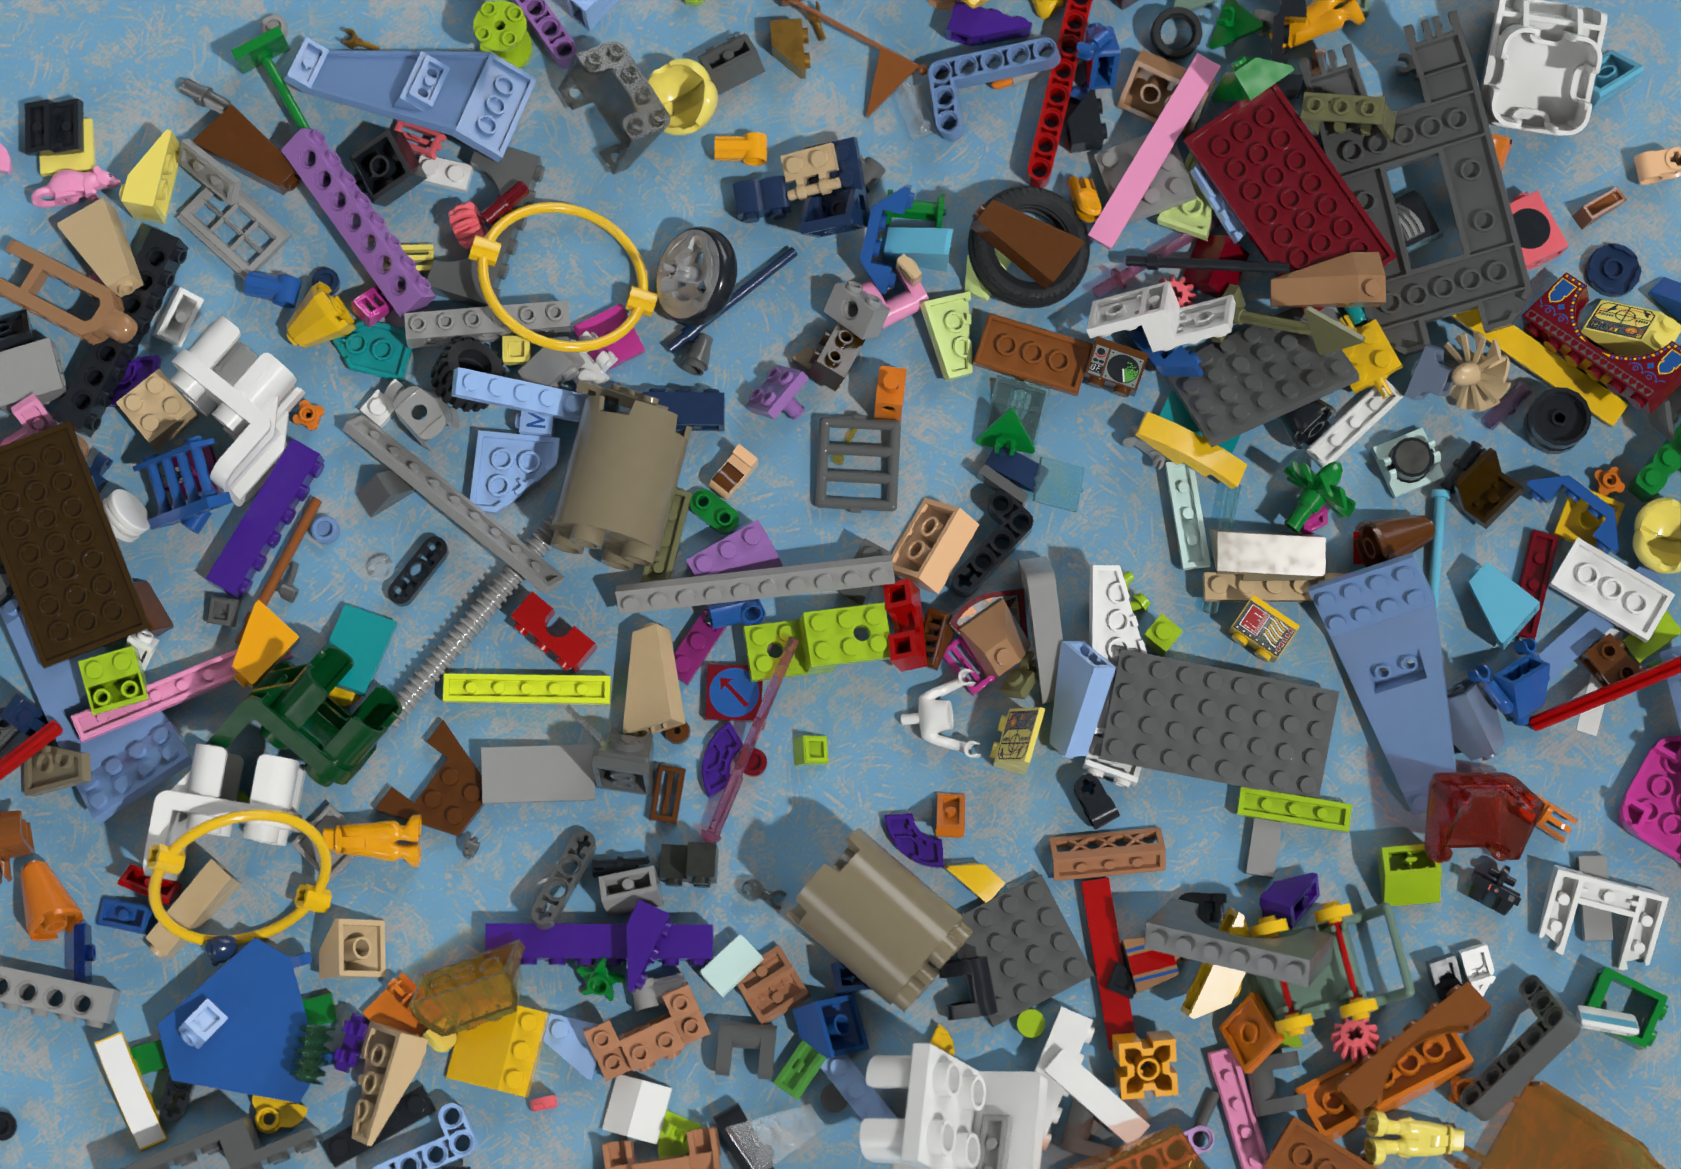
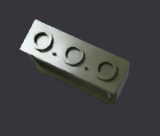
[1300,92,1397,141]

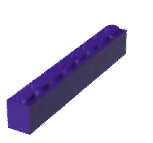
[485,923,714,966]

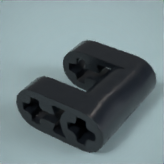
[938,955,998,1020]

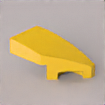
[944,862,1005,903]

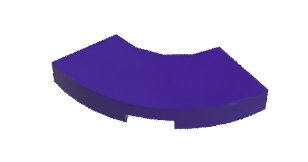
[109,355,162,408]
[702,722,744,798]
[884,813,944,868]

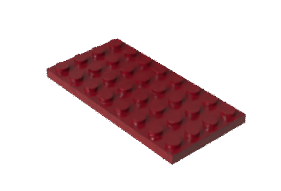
[1183,83,1397,315]

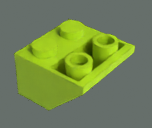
[78,646,149,716]
[1376,843,1442,907]

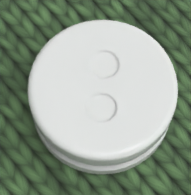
[102,489,150,542]

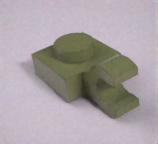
[999,651,1038,699]

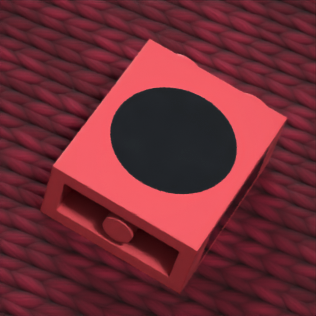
[1510,190,1569,271]

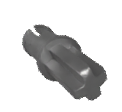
[180,78,231,114]

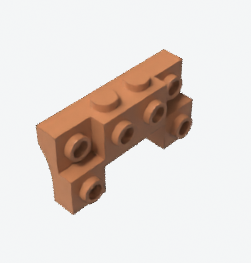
[583,981,711,1081]
[602,1126,722,1169]

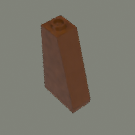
[193,104,301,195]
[970,200,1085,290]

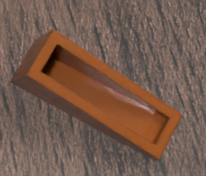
[1572,187,1627,230]

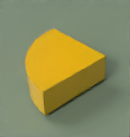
[930,1024,955,1057]

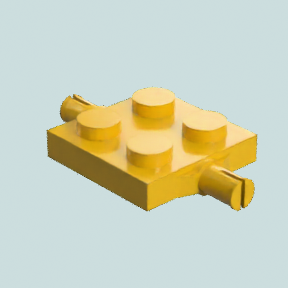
[1339,315,1403,399]

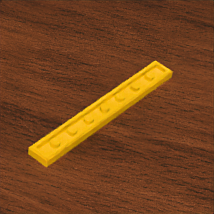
[1450,308,1629,427]

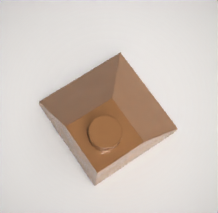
[958,599,1031,677]

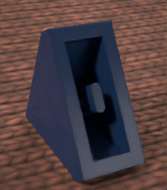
[831,963,872,995]

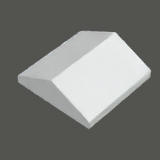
[602,1075,672,1144]

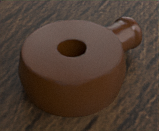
[664,721,691,744]

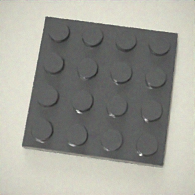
[956,874,1094,1027]

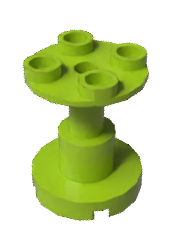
[473,0,533,69]

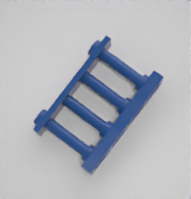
[133,436,232,530]

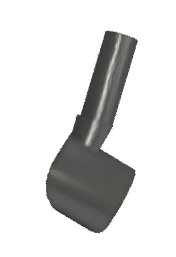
[280,563,299,603]

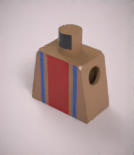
[1121,937,1191,995]

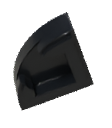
[1105,962,1134,1000]

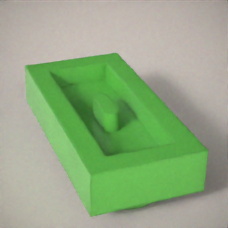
[773,1040,827,1100]

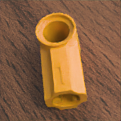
[714,132,768,166]

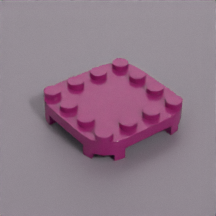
[1618,735,1681,864]

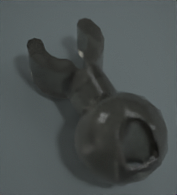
[741,879,787,910]

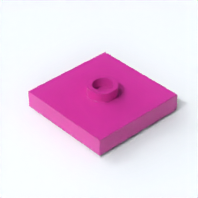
[573,303,646,371]

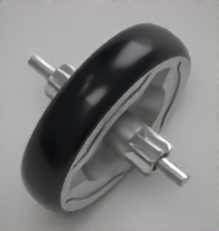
[656,226,737,327]

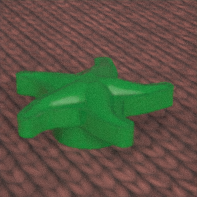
[577,957,626,1001]

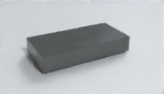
[977,465,1029,507]

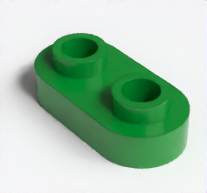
[690,489,739,535]

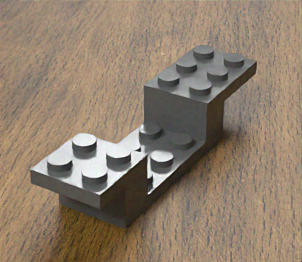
[121,1118,323,1169]

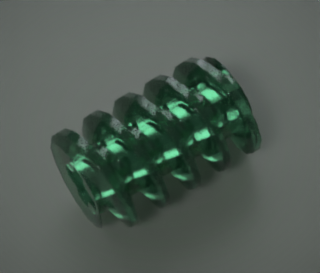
[289,1023,336,1085]

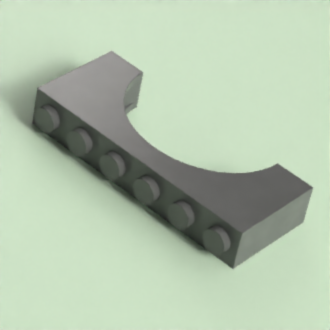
[427,146,545,307]
[1145,898,1334,987]

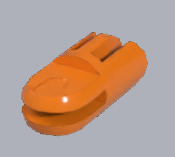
[1516,792,1578,843]

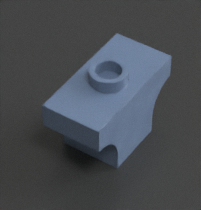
[1404,345,1454,400]

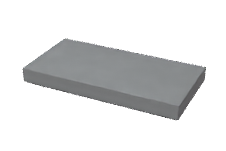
[481,744,595,804]

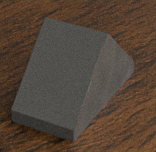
[357,469,416,518]

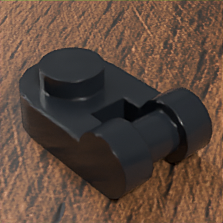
[1178,892,1227,923]

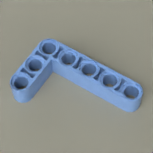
[928,37,1061,141]

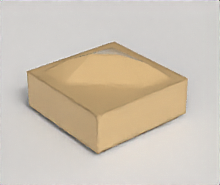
[896,254,922,287]

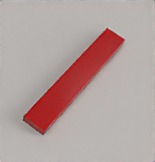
[1080,878,1135,1051]

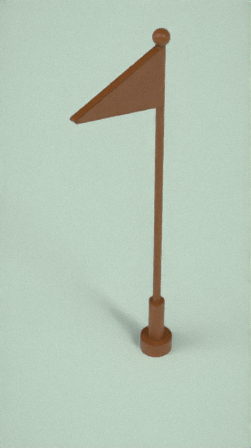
[786,0,928,118]

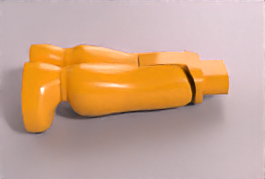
[1268,0,1366,49]
[323,814,422,867]

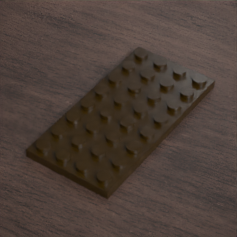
[0,421,151,669]

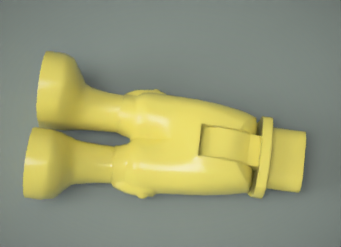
[1364,1111,1465,1166]

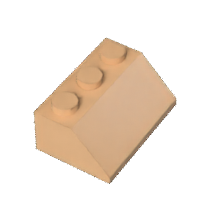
[891,498,979,594]

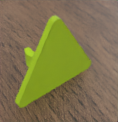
[657,1110,706,1158]

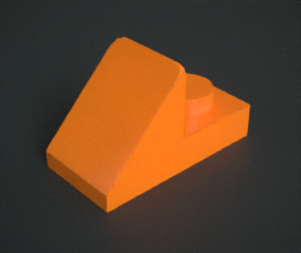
[935,793,965,838]

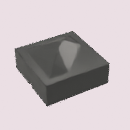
[207,596,240,627]

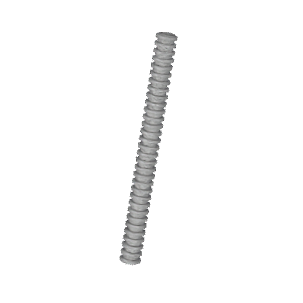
[391,506,556,729]

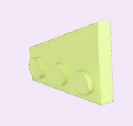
[920,291,973,381]

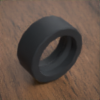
[1150,6,1203,60]

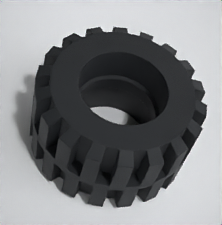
[430,337,506,412]

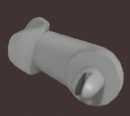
[1123,425,1172,470]

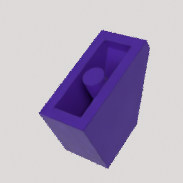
[1259,872,1320,929]

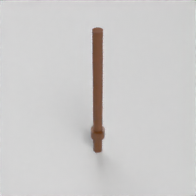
[235,497,322,645]

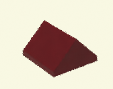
[1182,235,1249,298]

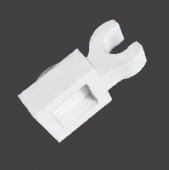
[360,379,406,428]

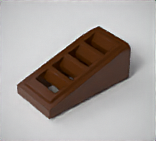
[923,607,955,671]

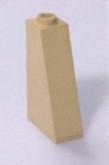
[57,197,144,298]
[623,623,685,737]
[145,859,242,959]

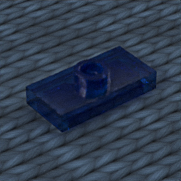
[74,923,96,983]

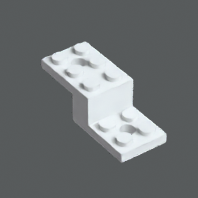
[1086,281,1236,352]

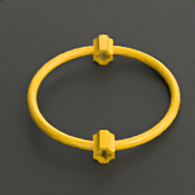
[468,202,658,352]
[146,809,332,946]

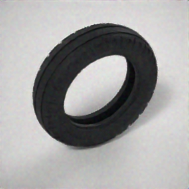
[968,186,1090,308]

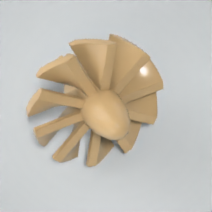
[1444,331,1511,412]

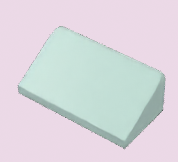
[700,934,764,998]

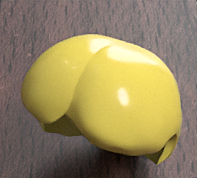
[638,58,718,136]
[1632,497,1681,574]

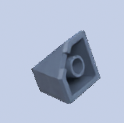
[1447,678,1505,761]

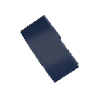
[984,447,1048,494]

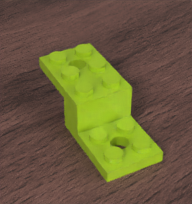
[743,603,890,682]

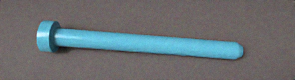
[1429,489,1450,608]

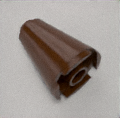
[1355,515,1435,567]

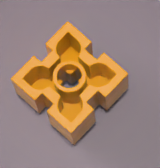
[1112,1030,1178,1100]

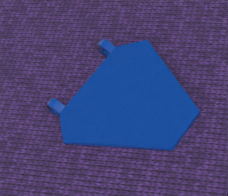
[157,938,337,1103]

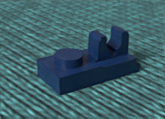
[0,694,48,737]

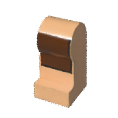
[709,444,759,500]

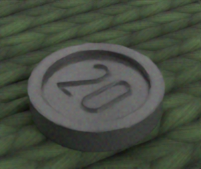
[820,1084,848,1113]

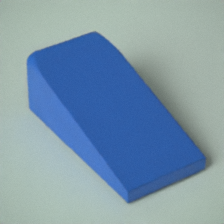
[96,897,159,935]

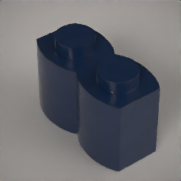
[733,176,791,223]

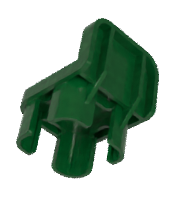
[205,645,402,787]

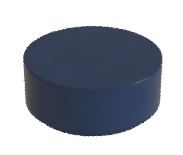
[312,268,340,296]

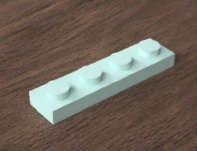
[1165,461,1211,571]

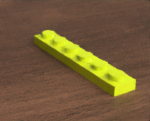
[443,673,611,705]

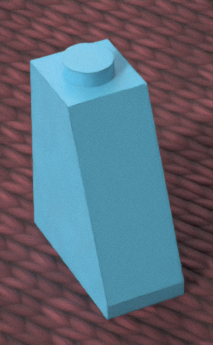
[880,227,953,272]
[1469,561,1540,650]

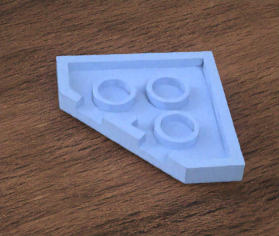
[470,430,561,515]

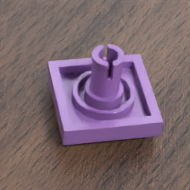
[745,365,809,420]

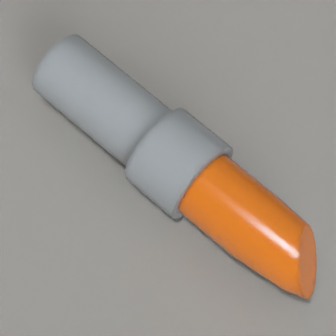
[990,72,1041,90]

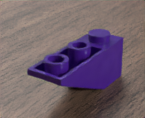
[946,1,1032,47]
[626,900,673,994]

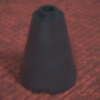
[1276,399,1336,450]

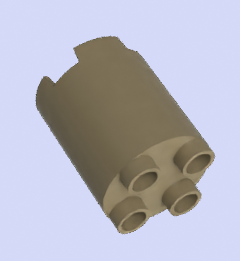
[551,395,692,571]
[786,828,974,1012]

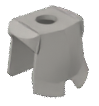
[393,386,459,452]

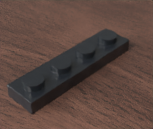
[321,1085,437,1168]

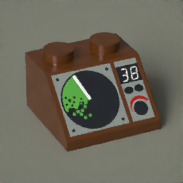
[1083,336,1149,398]

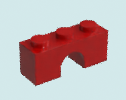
[883,578,927,672]
[511,591,597,673]

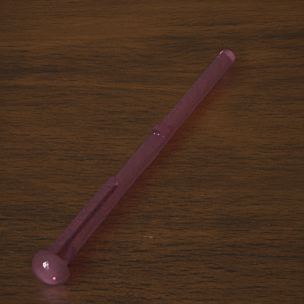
[701,636,799,843]

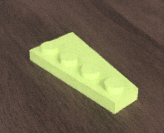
[1157,152,1213,241]

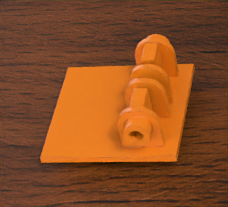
[362,972,443,1035]

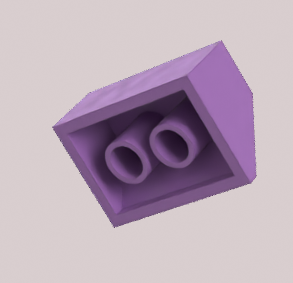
[686,519,784,605]

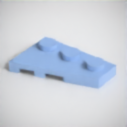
[1190,162,1246,244]

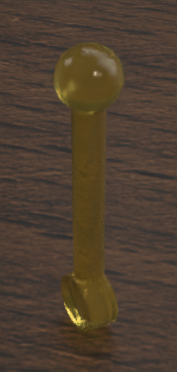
[833,414,862,465]

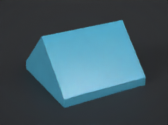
[1590,50,1644,111]

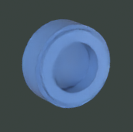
[311,516,340,545]

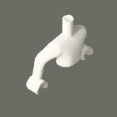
[901,669,981,758]

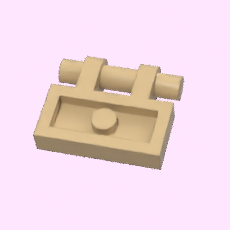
[780,143,841,201]

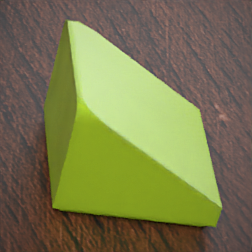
[793,735,829,766]

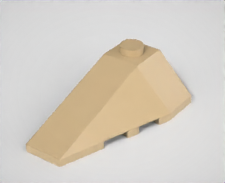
[352,1021,428,1146]

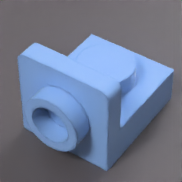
[178,998,228,1049]

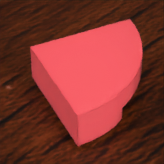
[529,1095,559,1112]

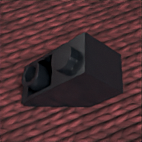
[1066,89,1108,153]

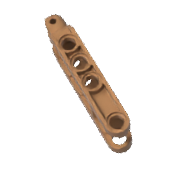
[0,239,138,345]

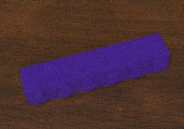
[205,438,325,600]

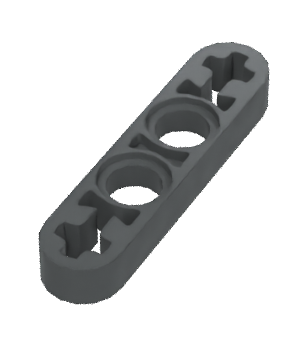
[531,830,596,930]

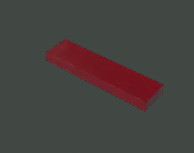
[1516,529,1559,640]

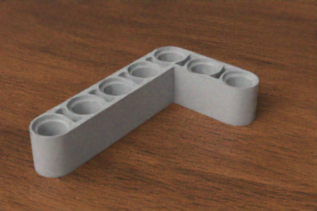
[1018,556,1063,705]

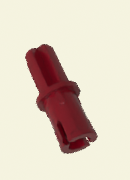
[480,181,530,227]

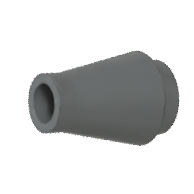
[682,333,713,376]

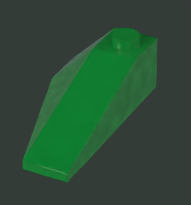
[1210,56,1294,102]

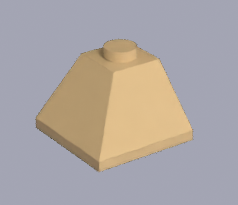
[319,919,386,980]

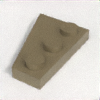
[576,381,668,410]
[23,741,91,797]

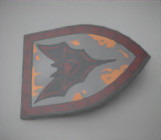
[948,588,1028,639]

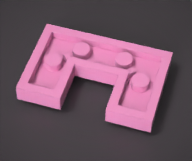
[0,393,58,447]

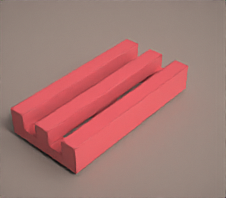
[394,120,447,160]

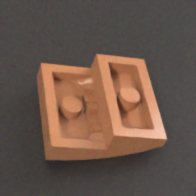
[737,945,811,1025]

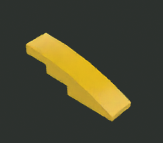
[1135,412,1248,489]

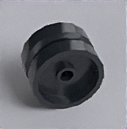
[1524,387,1591,454]

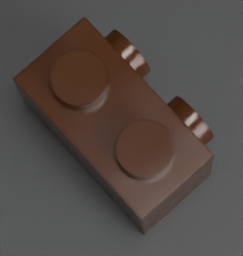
[1578,633,1644,701]

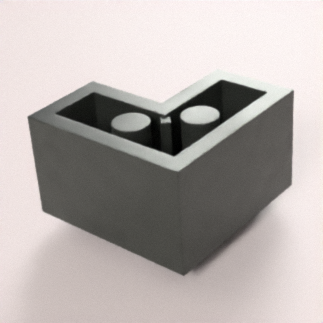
[659,842,719,888]

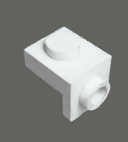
[124,630,160,671]

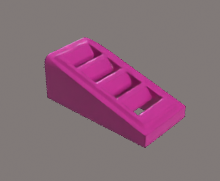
[351,285,394,328]

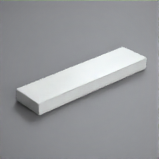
[1306,379,1404,467]
[1043,1049,1150,1148]

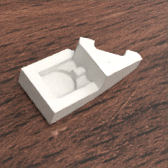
[1458,943,1496,997]

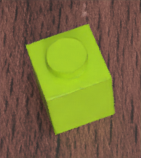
[1141,613,1183,657]

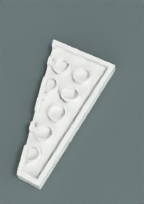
[1089,565,1147,733]

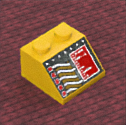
[1228,594,1300,663]

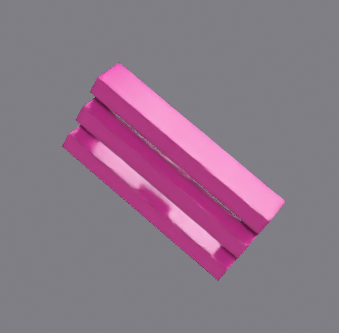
[943,636,995,696]

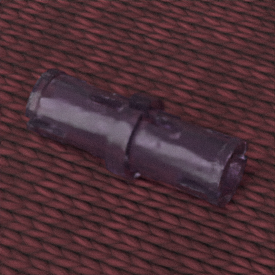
[1481,381,1532,431]

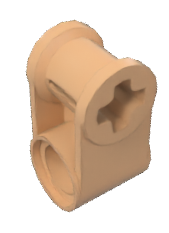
[1633,147,1681,185]

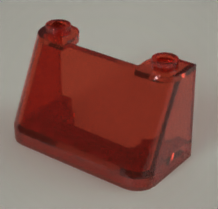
[1424,772,1545,863]

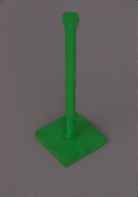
[231,25,331,181]

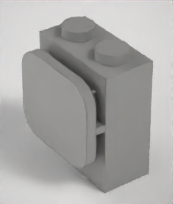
[0,338,68,414]

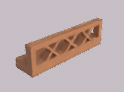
[1049,827,1166,881]

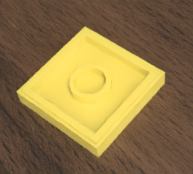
[39,118,96,177]

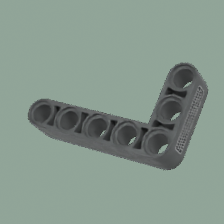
[1459,975,1581,1121]

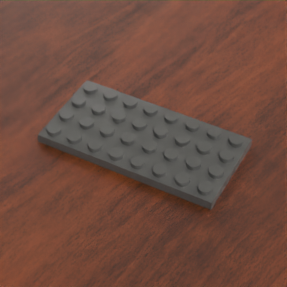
[1098,649,1339,799]

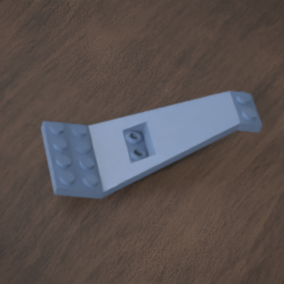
[284,37,537,163]
[1308,552,1467,816]
[0,597,193,825]

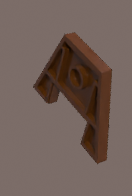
[375,720,485,838]

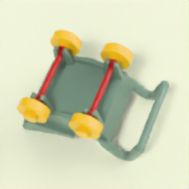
[1240,900,1415,1037]

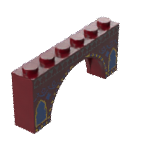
[1522,272,1681,415]

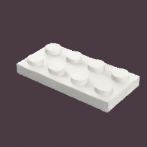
[1548,538,1675,643]

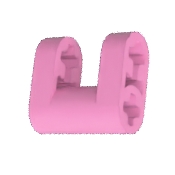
[861,266,929,330]

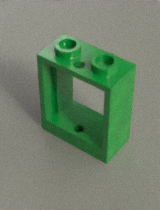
[1582,967,1668,1050]

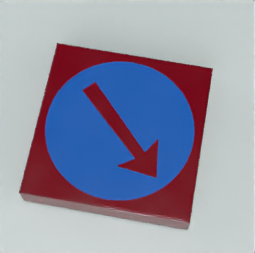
[705,664,763,722]

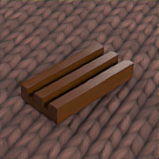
[649,764,686,825]

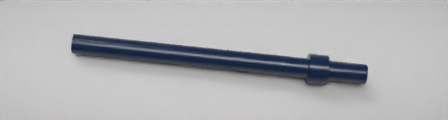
[665,247,798,354]

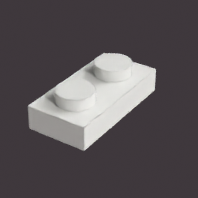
[419,155,473,194]

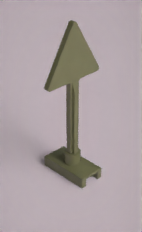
[1211,284,1365,355]

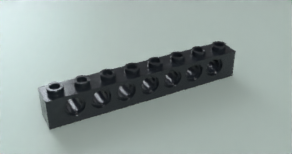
[53,227,189,438]

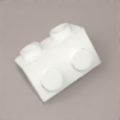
[1082,736,1142,789]

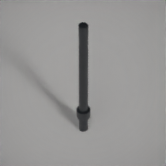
[1126,254,1290,274]

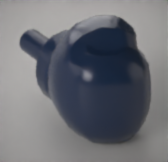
[204,935,237,966]

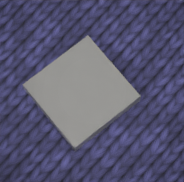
[290,803,357,883]

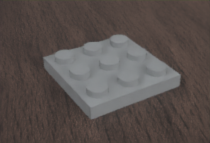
[1094,134,1197,226]

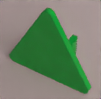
[1209,0,1264,50]
[976,408,1035,456]

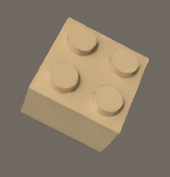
[116,369,199,451]

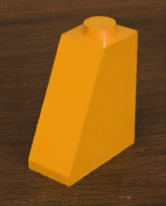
[232,600,300,690]

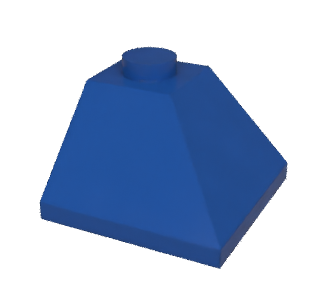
[793,994,870,1059]

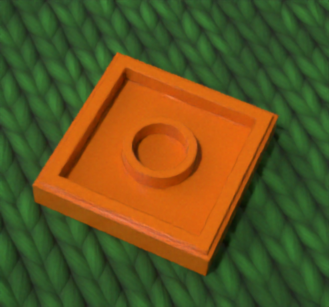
[1218,992,1285,1073]

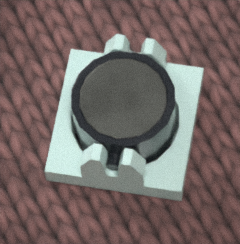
[1371,427,1445,499]

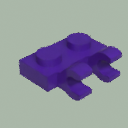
[332,1013,369,1073]

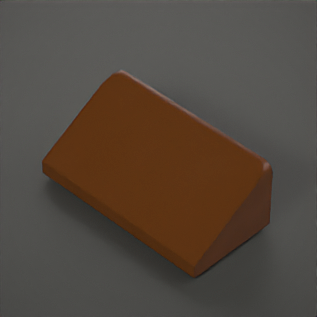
[134,581,174,637]

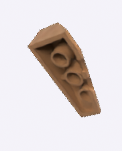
[1270,252,1386,307]

